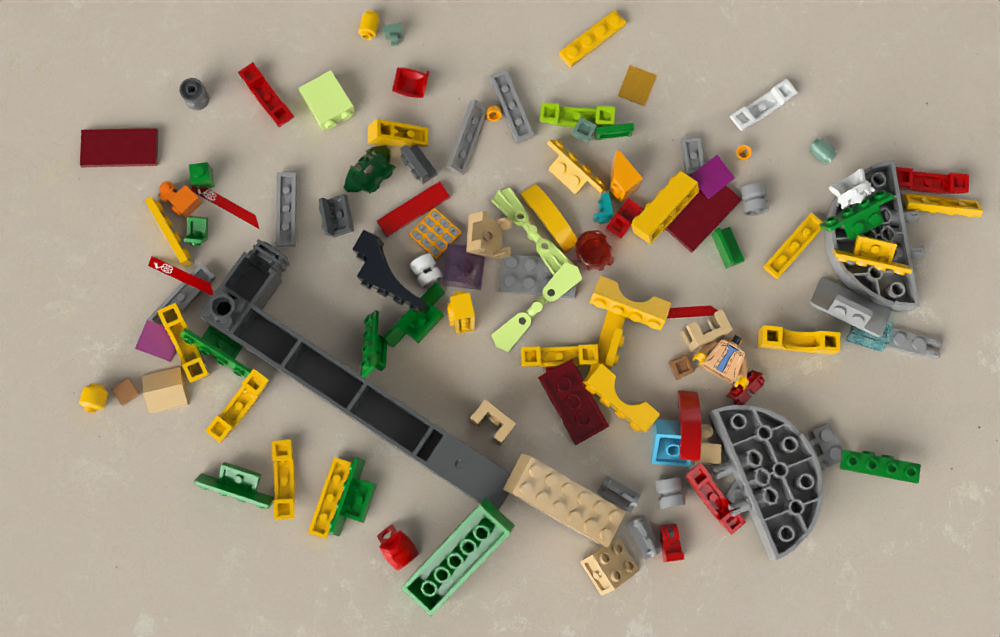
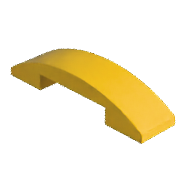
[520,184,579,254]
[521,344,599,367]
[205,368,270,443]
[272,439,295,520]

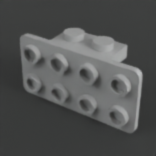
[810,278,891,338]

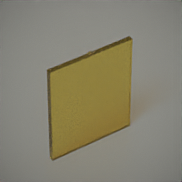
[618,65,657,106]

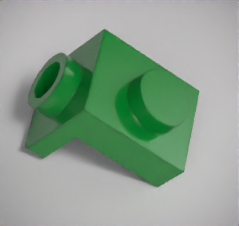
[184,216,208,246]

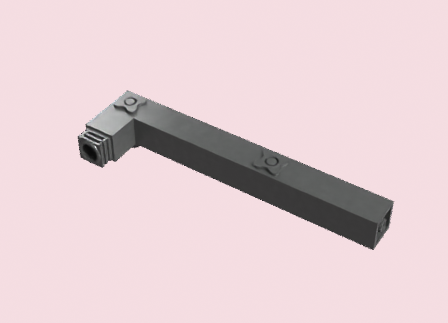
[198,239,511,510]

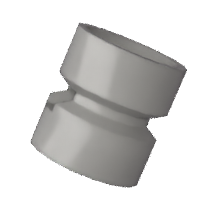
[741,183,769,216]
[655,477,685,509]

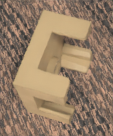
[466,211,513,259]
[681,309,733,352]
[470,399,516,446]

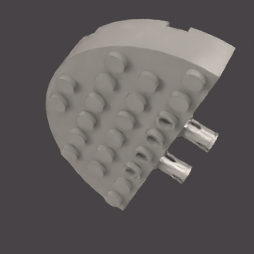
[824,160,926,311]
[708,405,823,560]

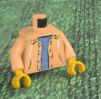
[692,335,749,390]

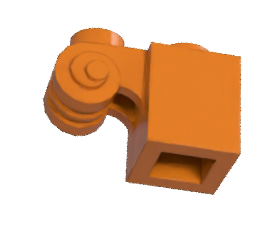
[158,181,202,218]

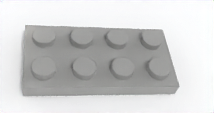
[499,254,578,299]

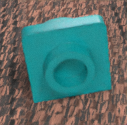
[593,192,614,224]

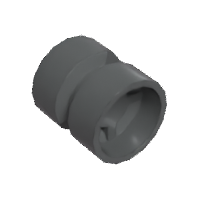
[179,78,209,110]

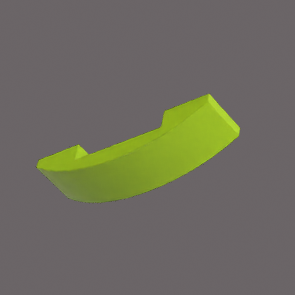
[540,103,615,128]

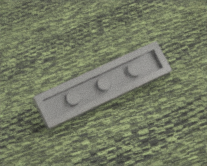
[490,70,534,144]
[446,100,487,175]
[276,172,297,247]
[147,264,216,326]

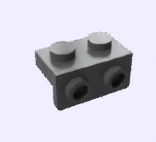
[400,145,437,184]
[319,194,354,237]

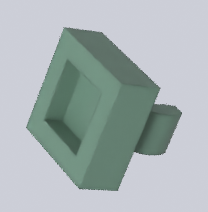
[383,23,403,46]
[572,117,597,143]

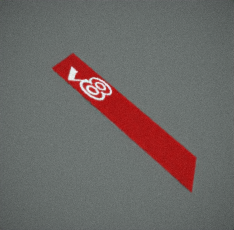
[190,185,260,230]
[148,256,214,296]
[667,305,718,319]

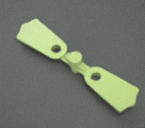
[492,187,574,276]
[491,262,582,352]

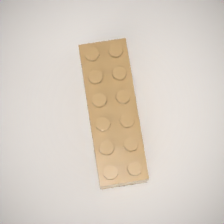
[503,454,626,548]

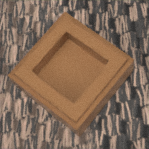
[668,354,695,380]
[111,378,140,406]

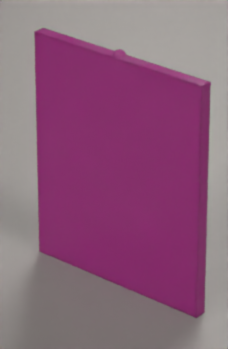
[690,155,735,199]
[135,320,176,362]

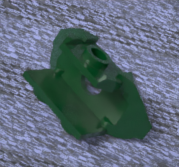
[343,145,396,194]

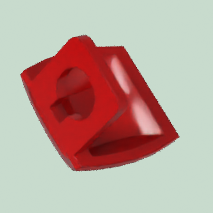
[392,67,430,98]
[377,525,419,571]

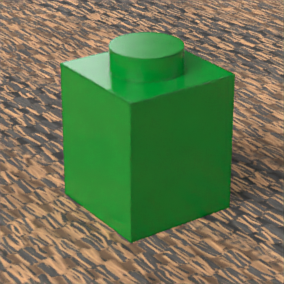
[189,162,214,189]

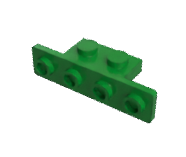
[819,190,894,240]
[384,282,445,347]
[360,310,387,377]
[179,326,252,377]
[840,450,921,484]
[329,457,377,536]
[194,462,275,509]

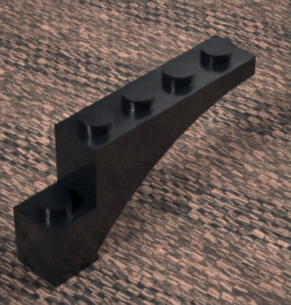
[352,230,430,314]

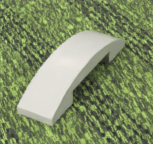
[730,79,798,131]

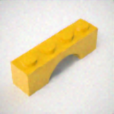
[589,275,671,331]
[157,303,210,383]
[757,325,841,355]
[583,363,660,433]

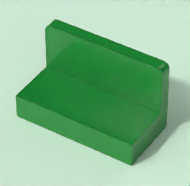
[712,227,745,269]

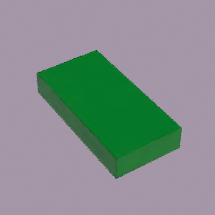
[594,123,634,140]

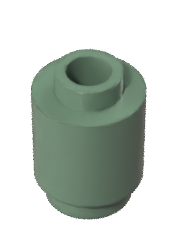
[809,138,838,165]

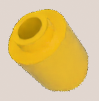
[358,10,380,40]

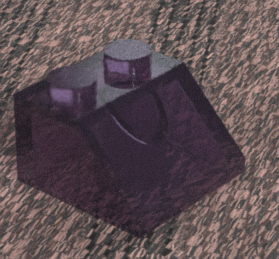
[443,243,485,290]

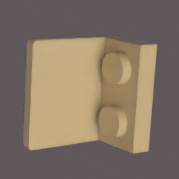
[580,537,639,596]

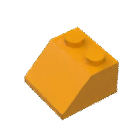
[609,150,643,203]

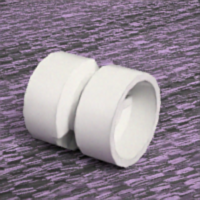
[410,253,444,289]

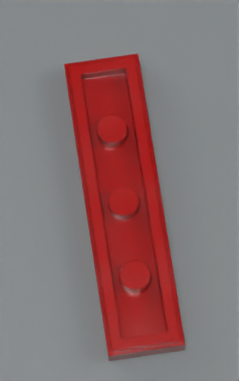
[377,181,450,237]

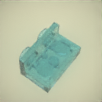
[846,323,891,352]

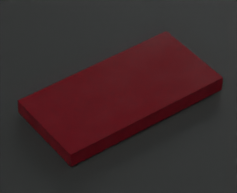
[80,128,158,167]
[665,185,742,253]
[537,359,610,445]

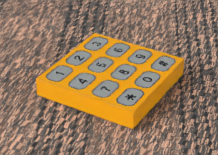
[409,208,462,261]

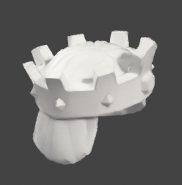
[829,168,875,209]

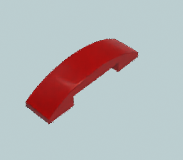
[238,62,295,128]
[895,167,969,194]
[677,390,701,461]
[685,462,746,535]

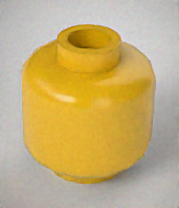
[79,383,109,413]

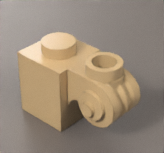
[694,424,721,465]

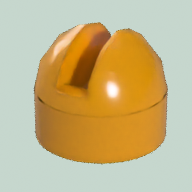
[486,105,502,121]
[736,145,752,160]

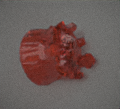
[575,230,614,271]

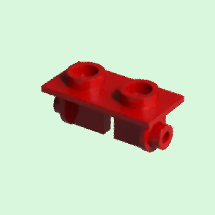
[726,370,765,405]

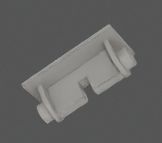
[597,476,641,512]
[626,515,663,560]

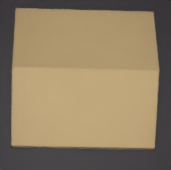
[142,367,189,414]

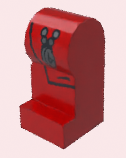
[659,523,685,562]

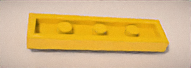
[559,10,627,68]
[903,193,983,217]
[145,196,192,268]
[762,212,823,280]
[307,457,352,539]

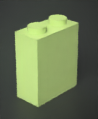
[299,70,355,131]

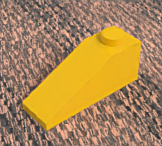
[368,119,428,147]

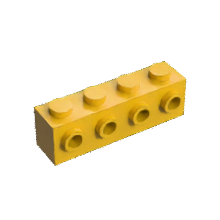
[631,171,699,245]
[447,291,475,334]

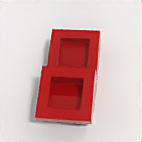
[606,198,643,238]

